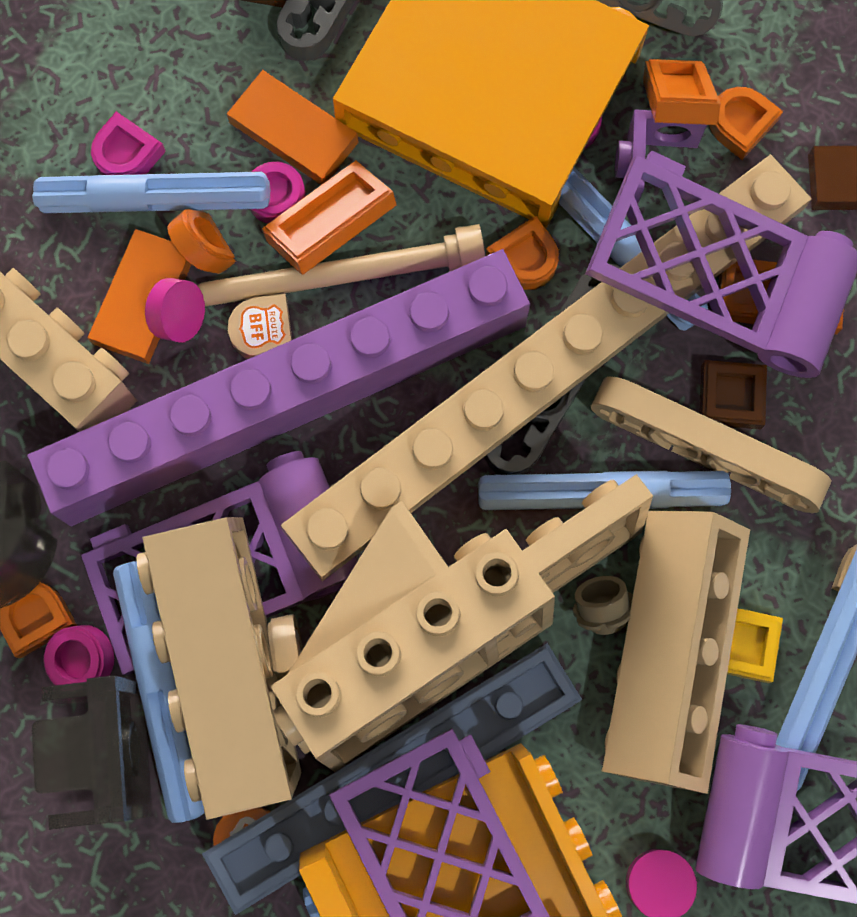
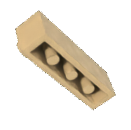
[0,268,137,432]
[602,511,750,794]

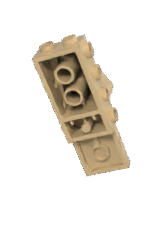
[270,474,653,772]

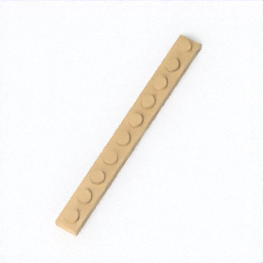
[281,154,812,582]

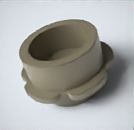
[573,576,633,635]

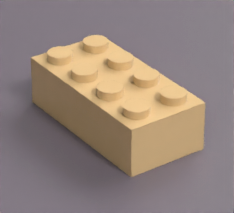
[137,517,301,820]

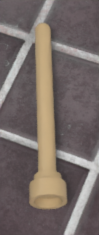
[197,224,485,306]

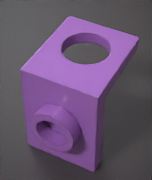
[615,110,707,204]

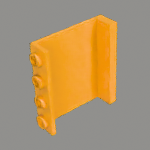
[333,0,649,228]
[299,743,622,917]

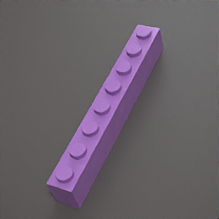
[28,249,530,526]

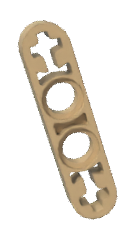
[591,376,831,513]

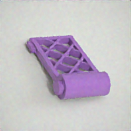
[585,151,857,378]
[81,451,358,675]
[695,724,857,904]
[329,728,550,917]

